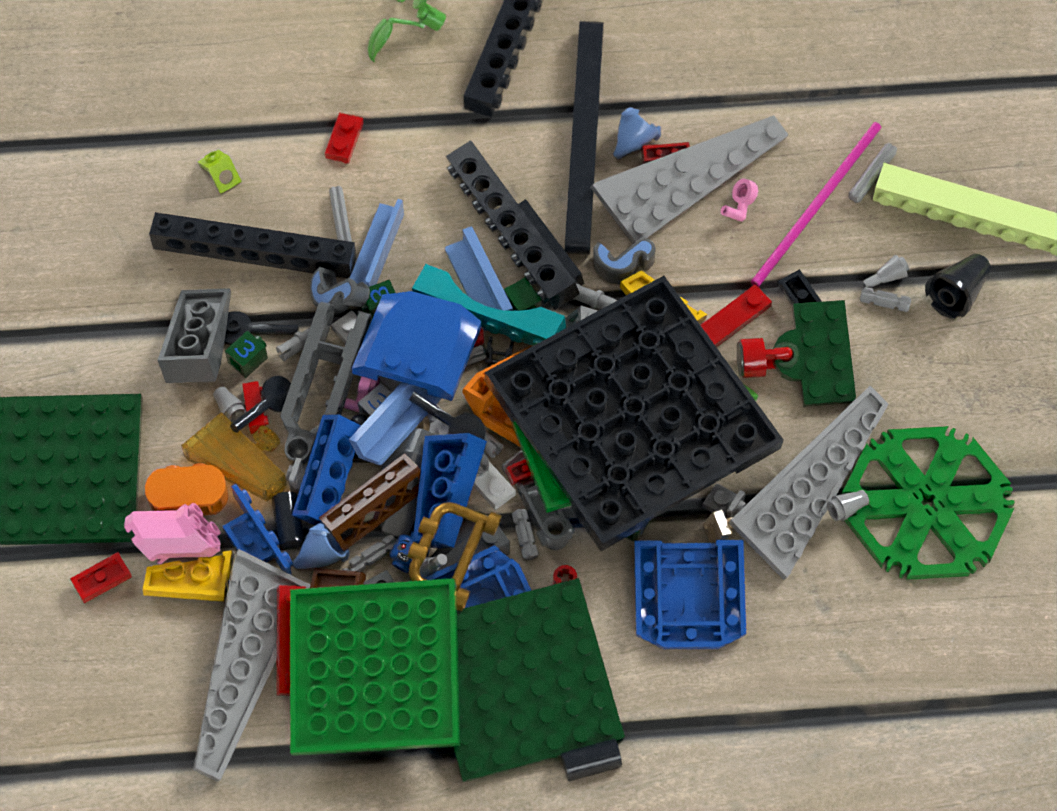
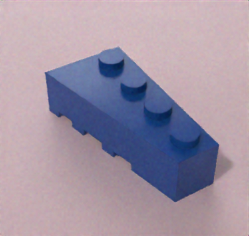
[413,433,487,549]

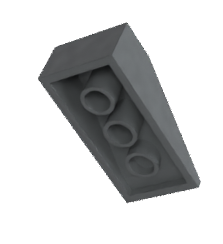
[158,288,231,383]

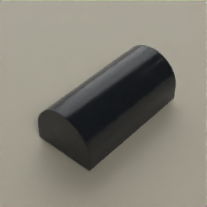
[778,269,822,305]
[271,491,305,551]
[561,738,622,782]

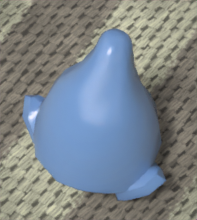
[613,108,661,159]
[293,523,350,569]

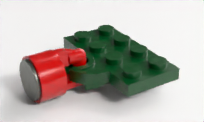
[736,300,856,407]

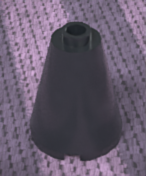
[925,254,991,319]

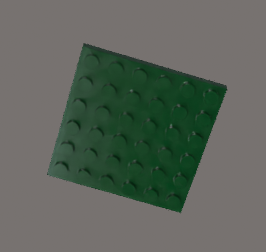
[0,393,143,545]
[453,578,625,783]

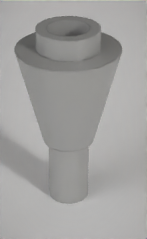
[862,255,909,288]
[420,554,447,578]

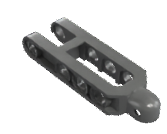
[280,301,372,464]

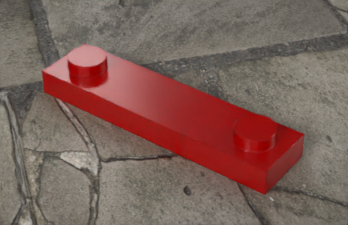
[701,284,772,347]
[277,585,306,696]

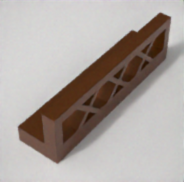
[319,453,421,551]

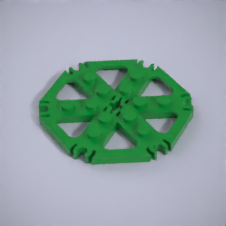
[842,426,1015,580]

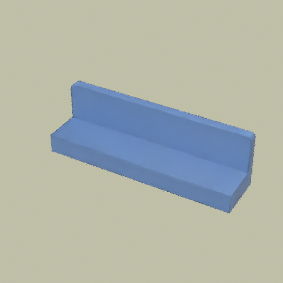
[350,199,404,287]
[445,226,513,331]
[349,382,442,465]

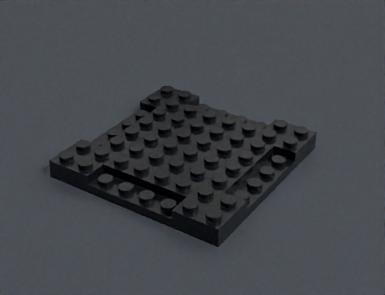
[484,275,784,552]

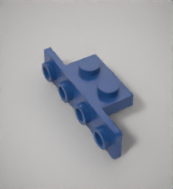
[223,484,293,575]

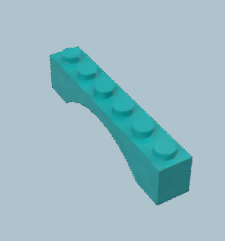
[412,264,566,346]

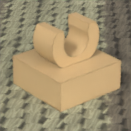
[703,510,734,543]

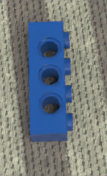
[292,414,361,525]

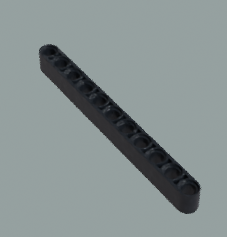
[564,21,604,255]

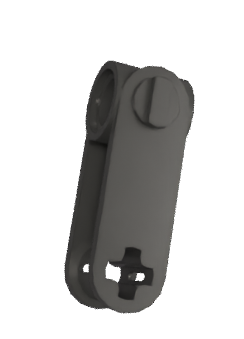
[516,479,575,550]

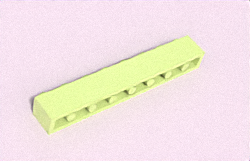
[873,163,1057,256]

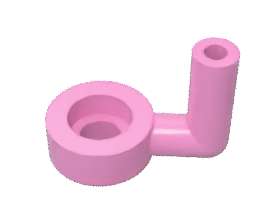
[721,179,758,222]
[344,376,380,412]

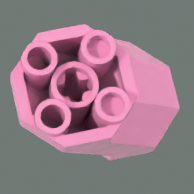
[124,503,221,564]

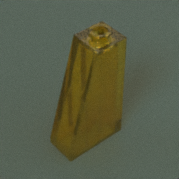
[181,412,287,502]

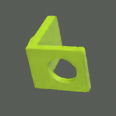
[198,150,242,194]

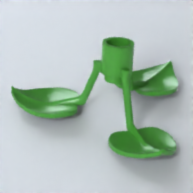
[368,0,446,62]

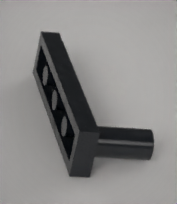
[518,199,585,286]

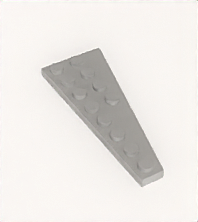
[590,115,788,244]
[728,386,889,580]
[193,549,310,782]

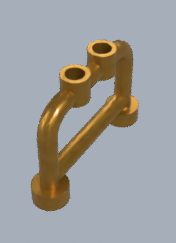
[407,502,502,612]

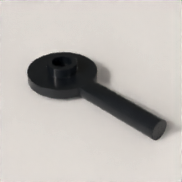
[224,311,299,345]
[230,376,291,433]
[409,391,486,440]

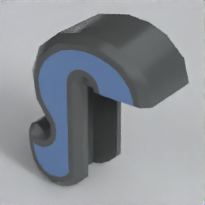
[593,238,656,284]
[310,267,370,313]

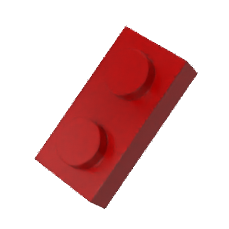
[325,112,364,164]
[70,552,132,604]

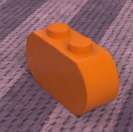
[145,463,228,516]

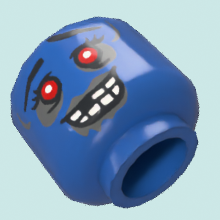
[390,532,430,574]

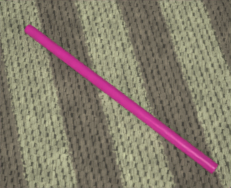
[751,122,882,287]

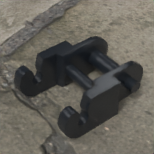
[485,336,514,367]

